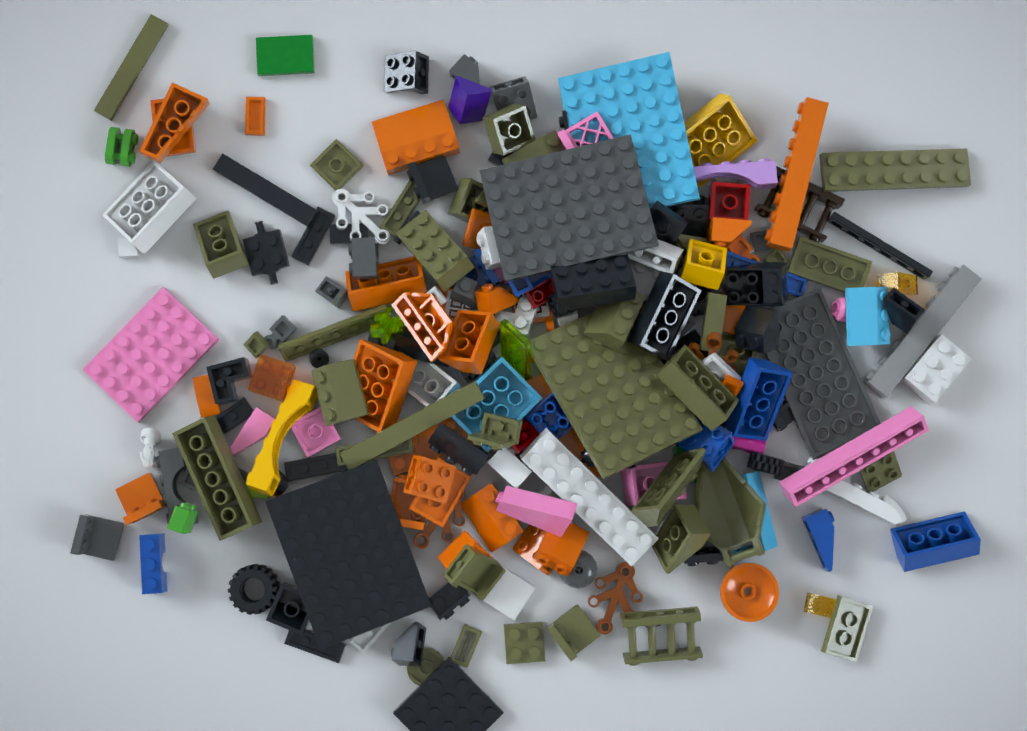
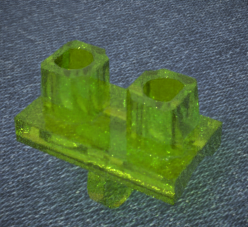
[370,306,404,344]

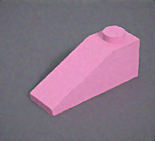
[230,407,276,457]

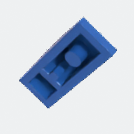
[801,508,835,572]

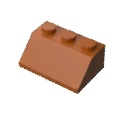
[439,310,500,374]
[461,483,524,552]

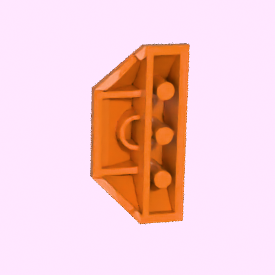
[392,292,454,362]

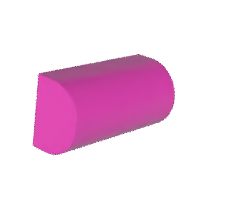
[731,437,766,454]

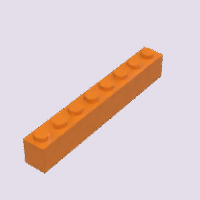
[765,97,829,252]

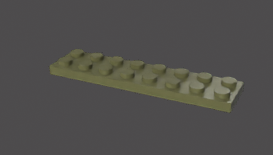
[819,148,971,192]

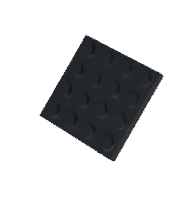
[393,657,504,731]

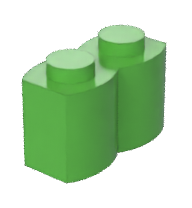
[167,502,199,534]

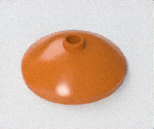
[720,563,779,622]

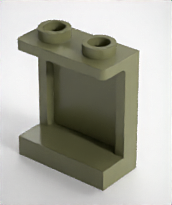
[443,544,506,601]

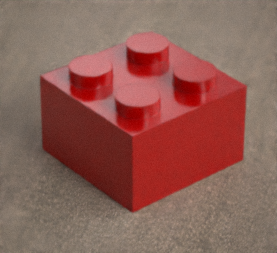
[708,181,751,223]

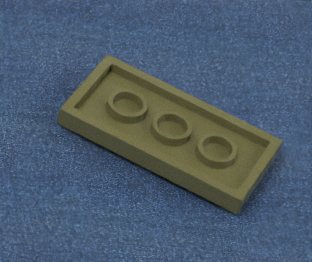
[787,236,873,293]

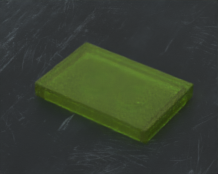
[500,319,530,381]

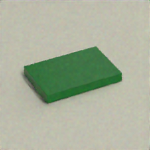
[256,35,315,76]

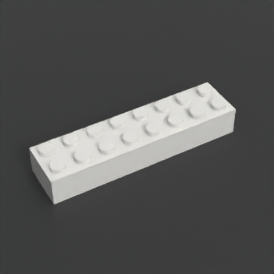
[519,427,659,566]

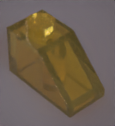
[876,272,918,295]

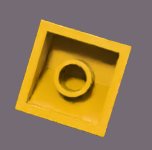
[681,239,727,290]

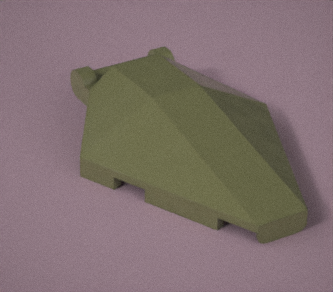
[695,457,766,567]

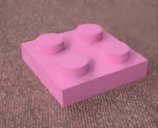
[291,407,342,458]

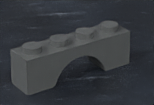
[157,448,198,524]

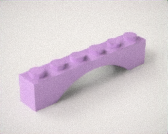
[693,159,778,189]

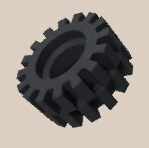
[747,452,785,476]

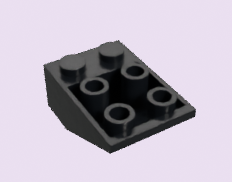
[724,262,788,306]

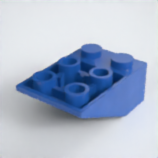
[525,393,572,439]

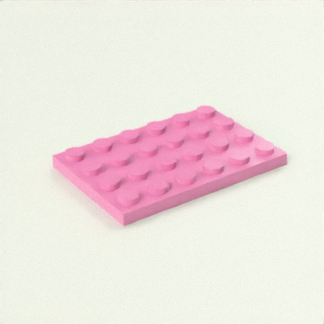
[83,287,219,423]

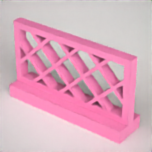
[557,111,613,150]

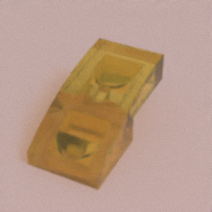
[804,592,836,618]

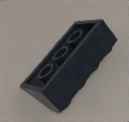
[627,271,702,361]

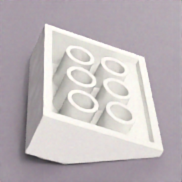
[102,161,197,254]

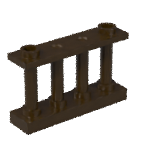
[754,166,845,243]

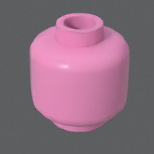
[831,297,846,323]

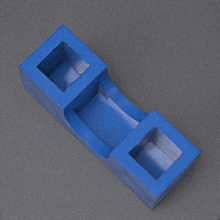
[139,533,168,594]

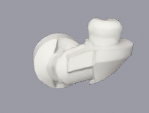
[140,428,161,469]

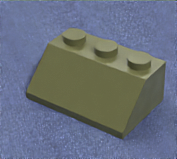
[583,291,646,352]
[311,359,369,426]

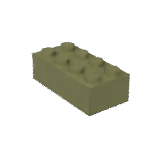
[396,210,475,292]
[657,345,739,431]

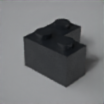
[206,357,253,406]

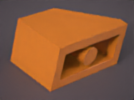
[474,283,519,314]

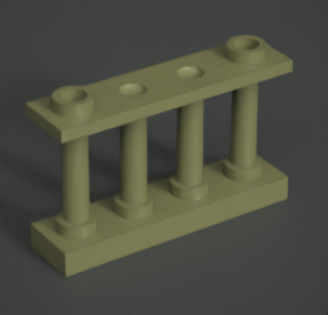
[620,606,703,666]

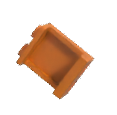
[391,474,426,530]
[533,522,590,576]

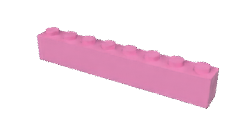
[779,406,929,507]

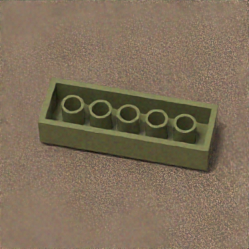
[172,415,262,541]

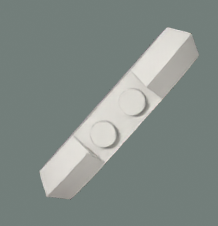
[825,477,907,524]

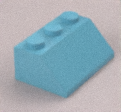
[845,286,891,346]

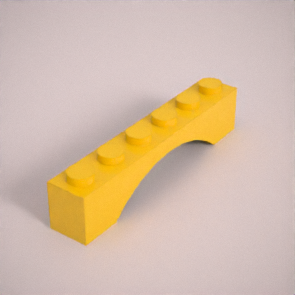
[246,379,318,497]

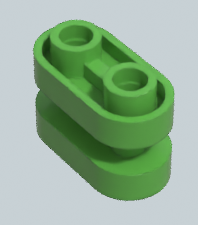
[105,127,139,167]

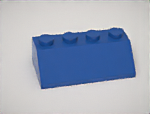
[725,357,793,441]
[890,511,981,572]

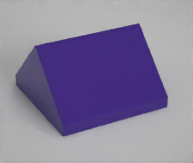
[448,76,492,124]

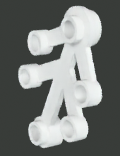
[332,189,390,246]

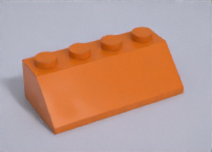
[345,256,427,312]

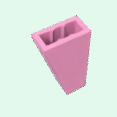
[495,486,577,537]

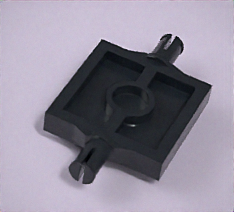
[243,221,290,285]

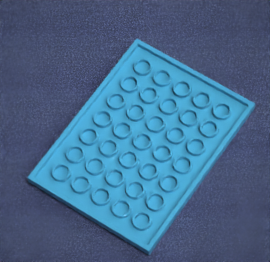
[558,52,700,209]

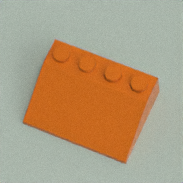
[372,100,460,175]
[353,339,417,432]

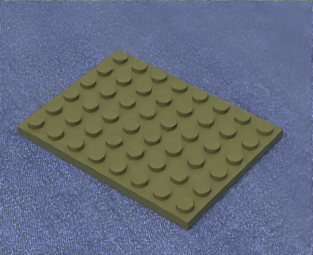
[525,312,703,479]

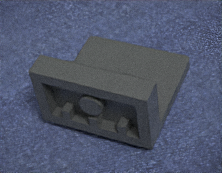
[489,76,537,120]
[70,514,124,561]

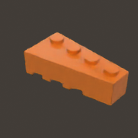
[139,82,210,164]

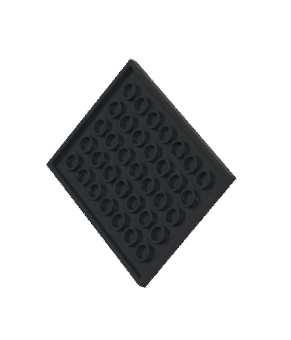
[265,459,432,650]

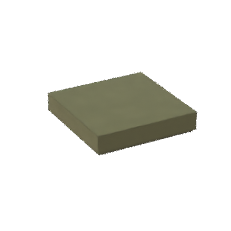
[310,139,364,191]

